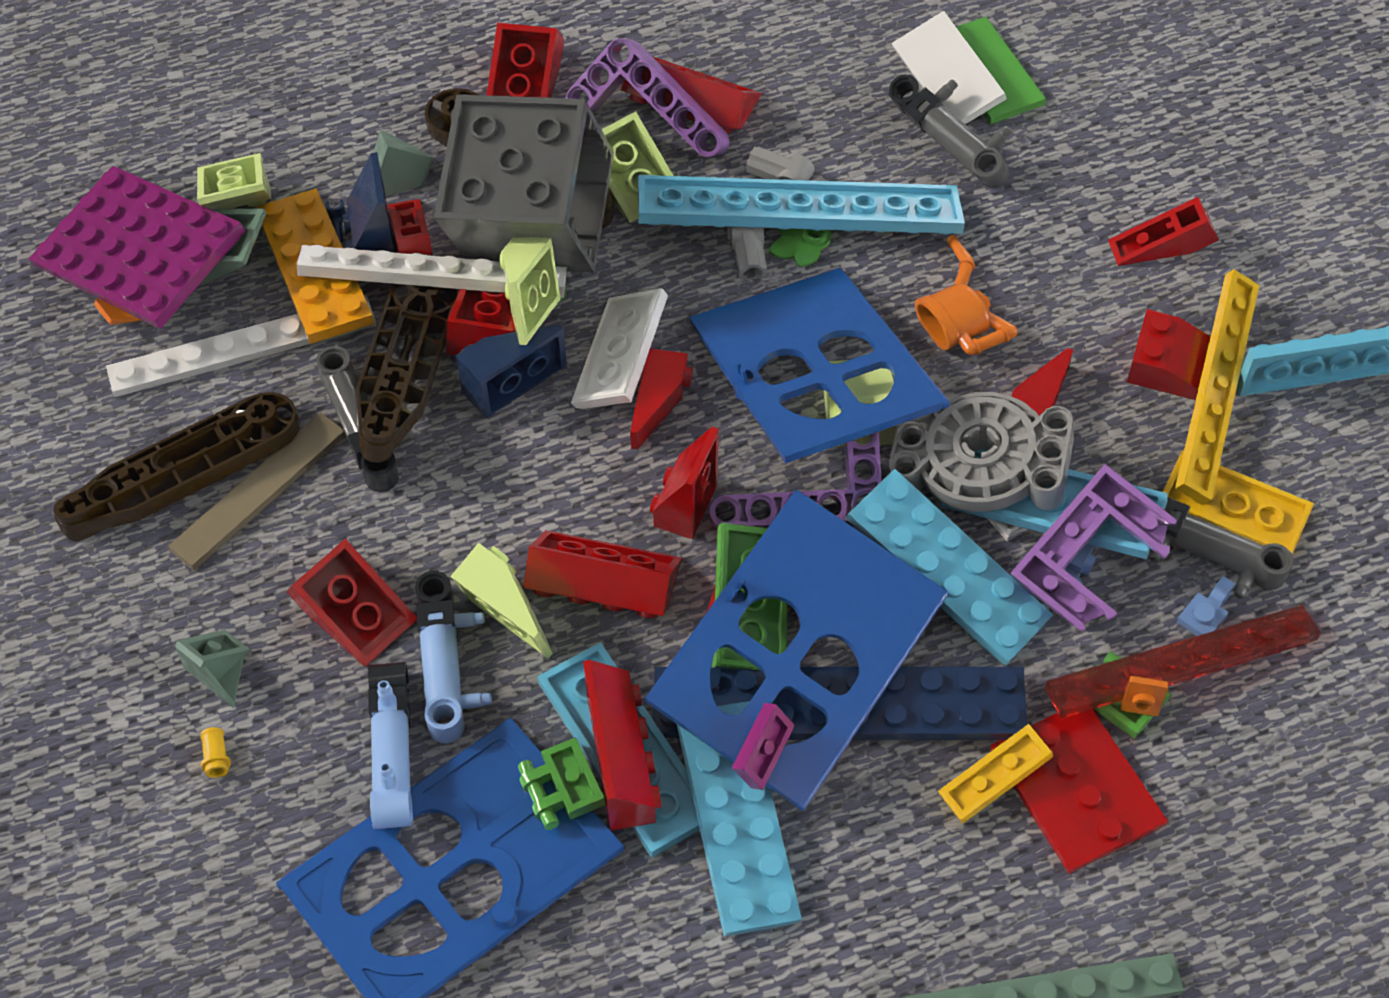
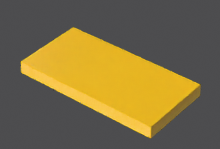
[1163,450,1314,555]

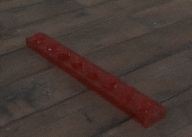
[1044,605,1321,719]

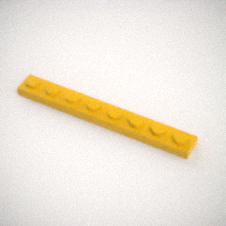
[1175,269,1260,505]

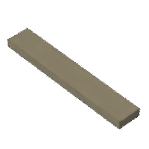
[168,412,346,571]

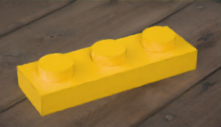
[938,724,1053,824]

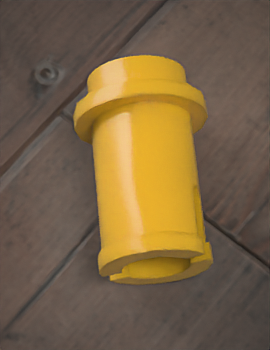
[200,727,231,778]

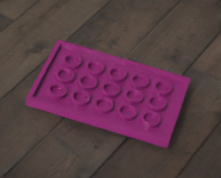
[28,166,246,329]

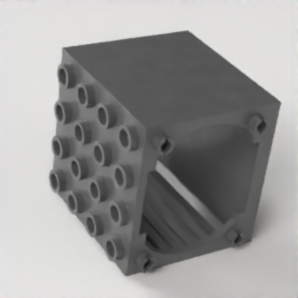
[432,95,614,273]

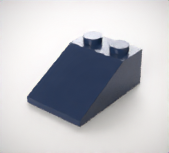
[343,152,395,253]
[456,324,567,418]

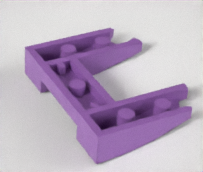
[1011,464,1177,632]

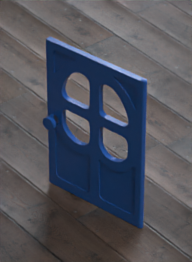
[689,268,950,464]
[644,489,949,811]
[276,718,624,998]

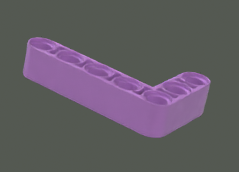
[566,38,729,157]
[709,432,882,528]

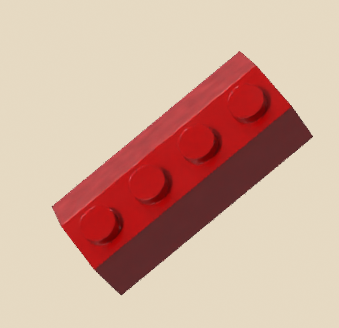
[621,56,762,133]
[523,530,682,618]
[583,660,662,831]

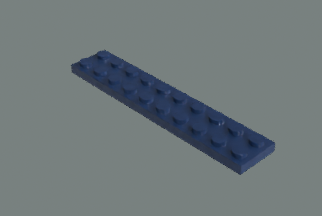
[653,667,1027,740]

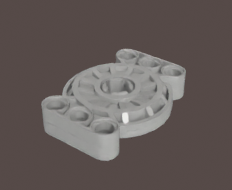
[889,392,1074,512]

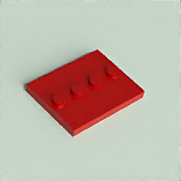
[989,699,1168,874]

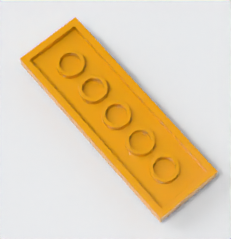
[255,188,374,344]

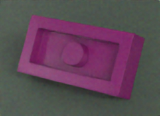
[732,703,795,790]

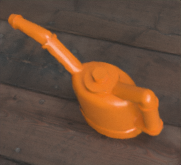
[914,235,1018,355]

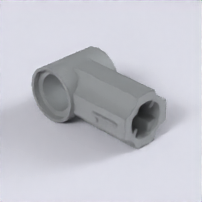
[746,146,815,180]
[727,226,767,280]

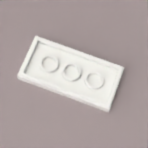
[892,11,1007,125]
[571,288,668,409]

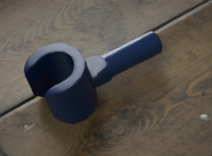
[325,199,346,242]

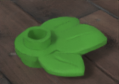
[769,228,831,267]

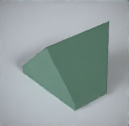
[373,130,434,196]
[175,630,250,708]

